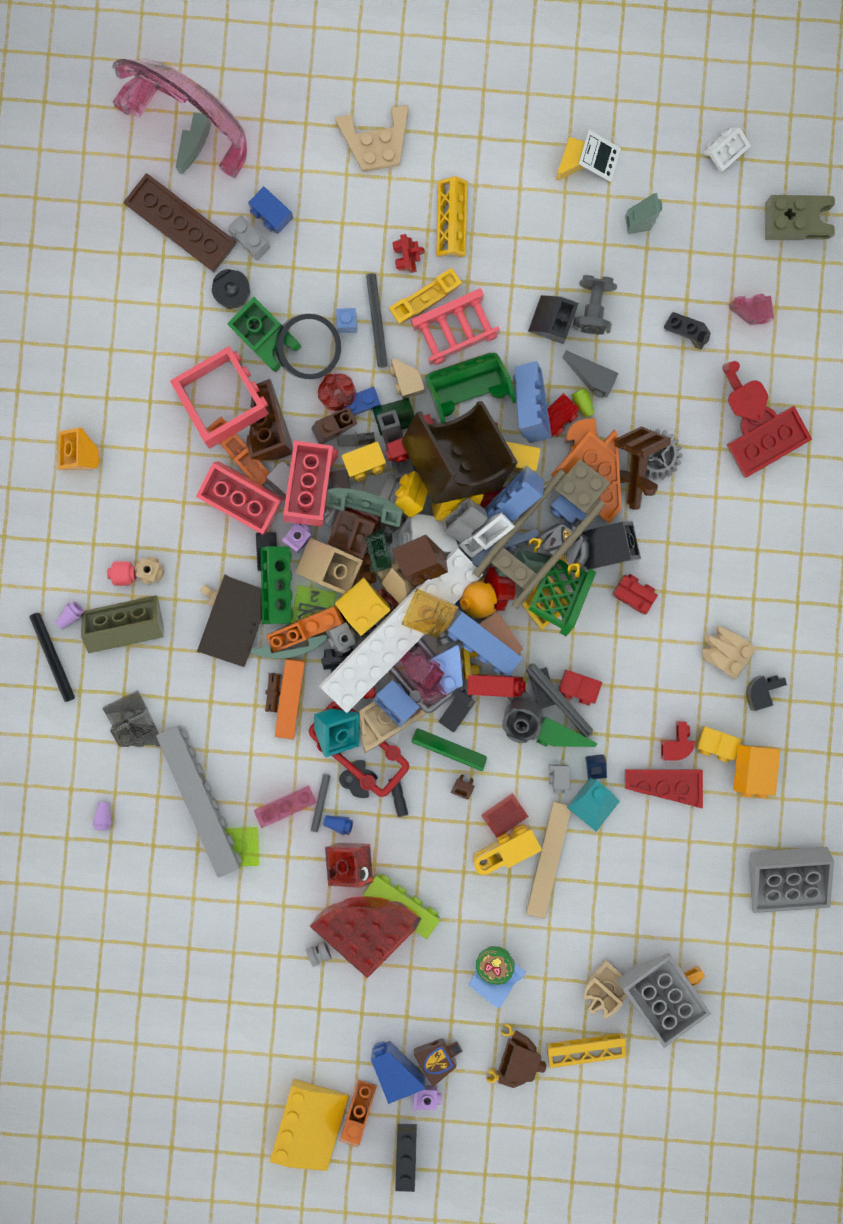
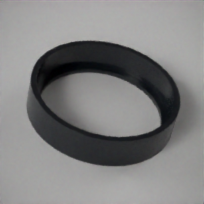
[275,314,341,379]

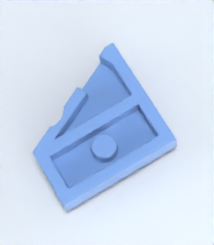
[427,643,464,694]

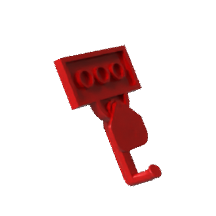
[722,361,812,478]

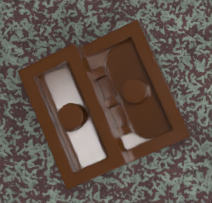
[328,509,376,559]

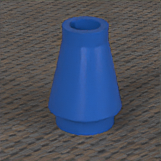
[323,815,353,836]

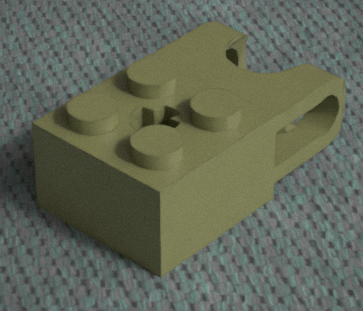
[765,195,835,240]

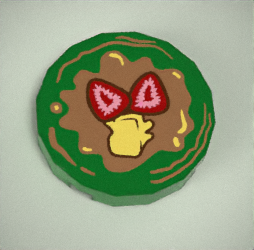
[476,946,515,985]

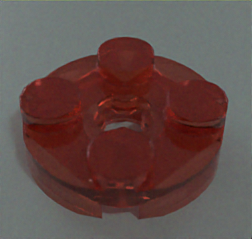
[318,374,356,411]

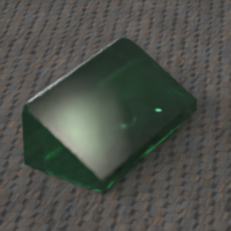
[365,529,392,572]

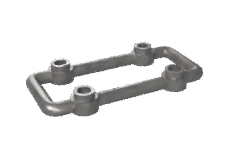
[366,626,459,713]

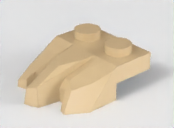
[702,625,757,680]
[584,959,627,1020]

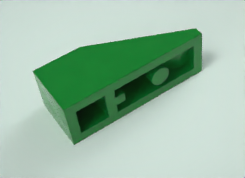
[536,716,598,747]

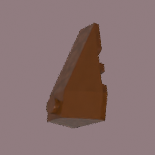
[247,379,293,460]

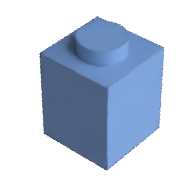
[336,308,357,333]

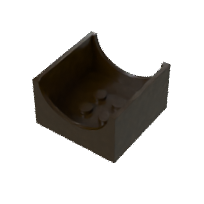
[401,401,518,504]

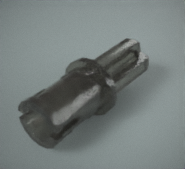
[337,432,375,447]

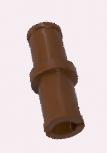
[265,673,281,713]

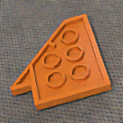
[551,429,622,523]

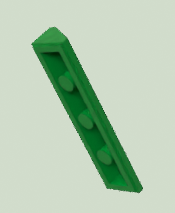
[411,728,487,771]

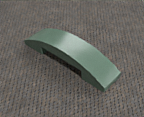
[325,488,403,528]
[251,635,328,659]

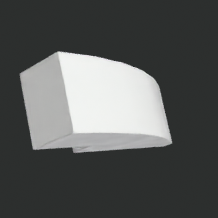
[459,512,515,558]

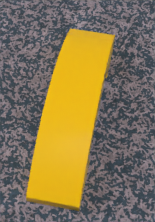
[388,268,462,324]

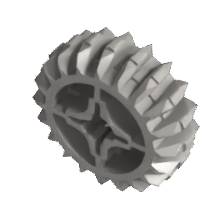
[630,428,683,481]

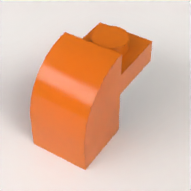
[565,418,597,451]

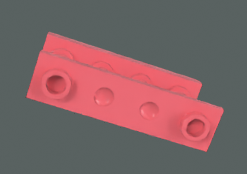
[411,288,500,365]

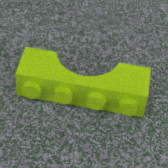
[363,873,440,939]

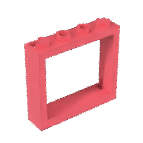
[170,346,269,449]

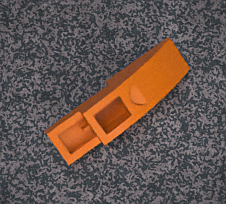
[266,605,344,653]

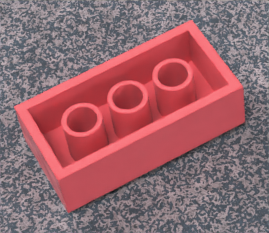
[283,440,333,527]
[196,461,285,534]

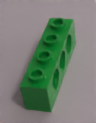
[261,546,293,624]

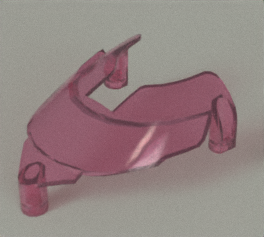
[112,59,247,178]

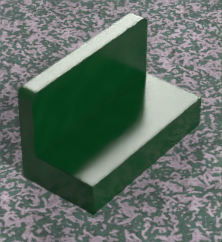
[373,398,414,436]

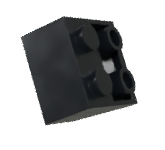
[528,295,579,344]

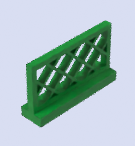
[528,554,596,636]

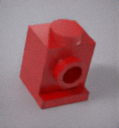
[385,438,409,463]

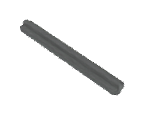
[366,273,388,368]
[526,663,593,737]

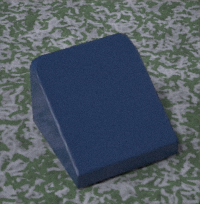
[585,754,607,779]

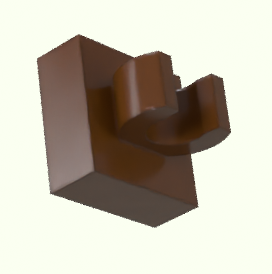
[450,774,475,800]

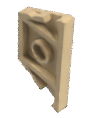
[358,702,426,754]

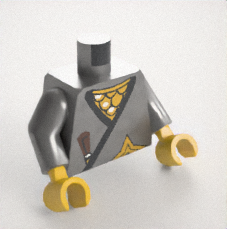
[528,517,589,577]

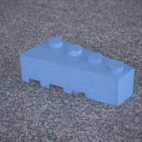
[513,361,552,443]
[484,466,544,522]
[441,607,522,677]

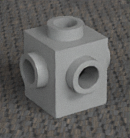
[325,622,356,653]

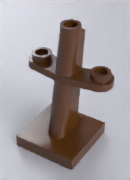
[615,426,671,510]

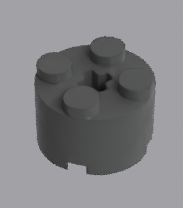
[502,697,543,743]

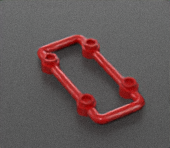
[309,701,409,797]

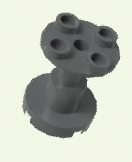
[573,275,617,335]

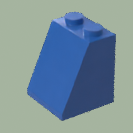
[371,1041,425,1104]

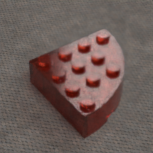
[310,896,421,978]

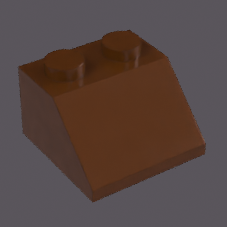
[392,535,448,587]

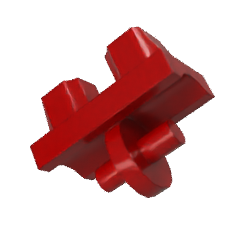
[392,234,425,273]

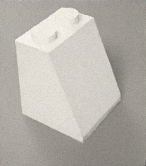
[397,514,459,557]

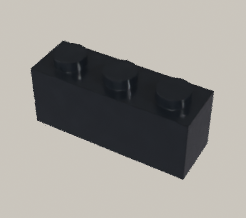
[395,1124,417,1192]

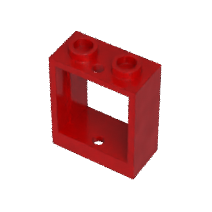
[467,675,526,697]

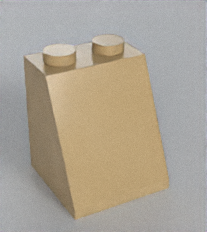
[295,538,363,594]

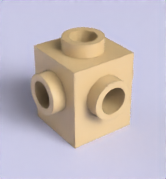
[135,556,164,585]

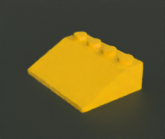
[270,1079,349,1171]

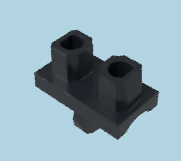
[321,649,353,673]

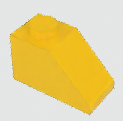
[556,137,585,180]

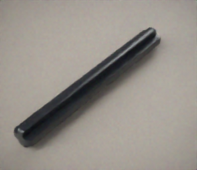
[29,612,75,702]

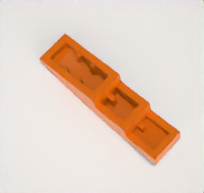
[207,416,270,485]
[275,658,305,740]

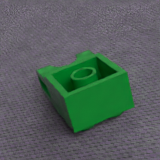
[227,297,301,372]

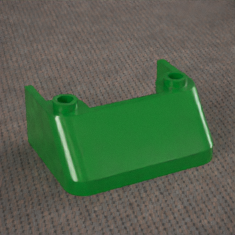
[425,353,516,423]

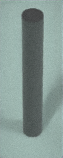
[310,774,331,832]

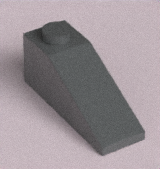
[563,350,619,398]

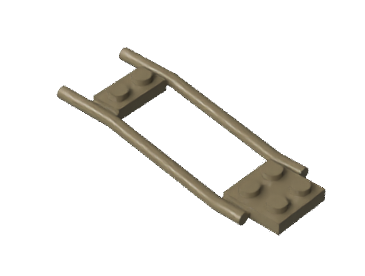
[473,459,611,609]

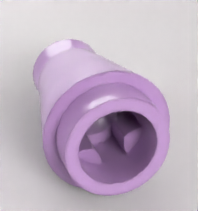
[55,601,84,629]
[92,802,112,830]

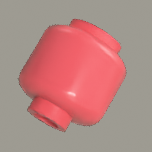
[107,561,137,586]

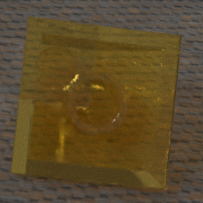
[401,588,458,638]

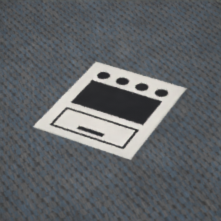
[579,130,621,182]

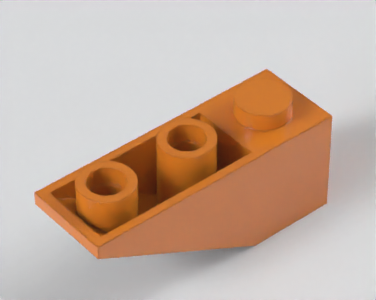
[339,1080,377,1147]

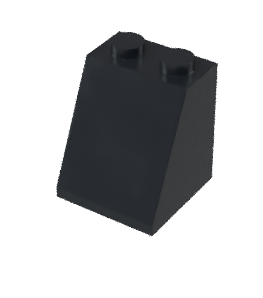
[582,522,641,570]

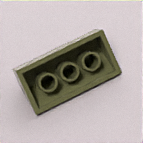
[81,595,164,653]

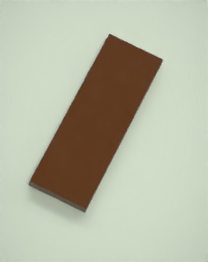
[123,173,237,273]

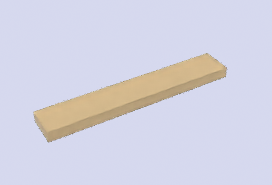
[526,801,571,919]

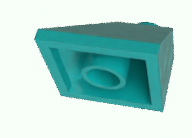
[314,709,360,757]
[567,777,620,832]

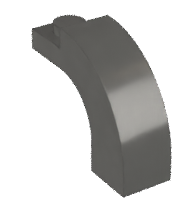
[377,410,414,482]

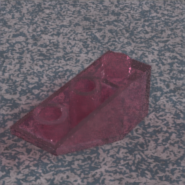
[399,651,445,693]
[254,785,317,828]

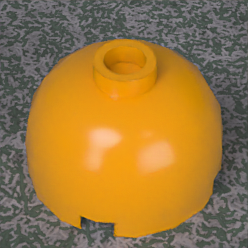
[460,579,497,619]

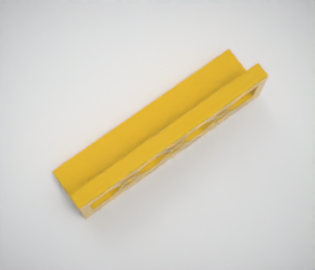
[436,176,468,257]
[546,1033,626,1068]

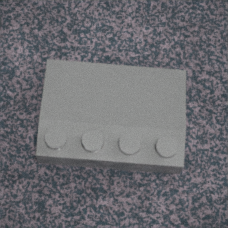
[749,847,834,913]
[616,953,711,1048]

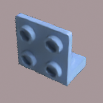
[468,964,526,1008]

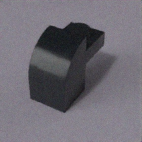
[746,675,787,711]

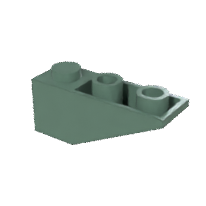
[625,193,662,234]

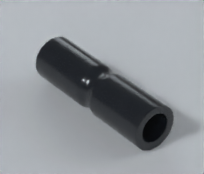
[388,778,409,817]

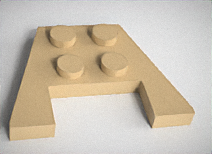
[335,105,408,172]

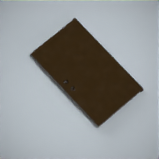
[197,574,262,667]

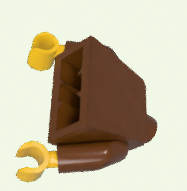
[486,1023,546,1088]

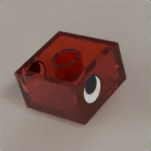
[325,843,373,888]

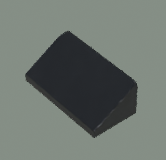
[256,532,278,572]

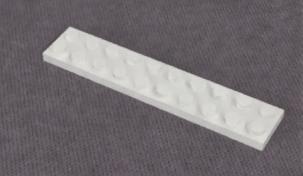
[319,547,483,713]

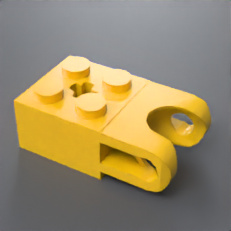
[473,824,542,875]

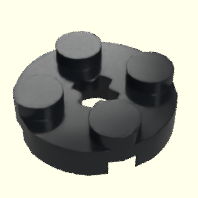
[212,269,250,309]

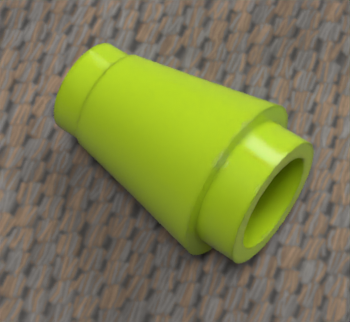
[571,388,595,418]

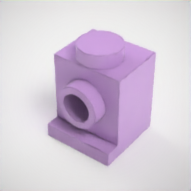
[282,523,312,553]
[413,1085,441,1111]

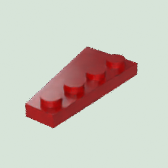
[625,769,703,809]

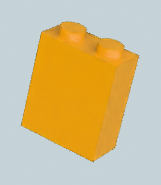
[733,745,781,799]

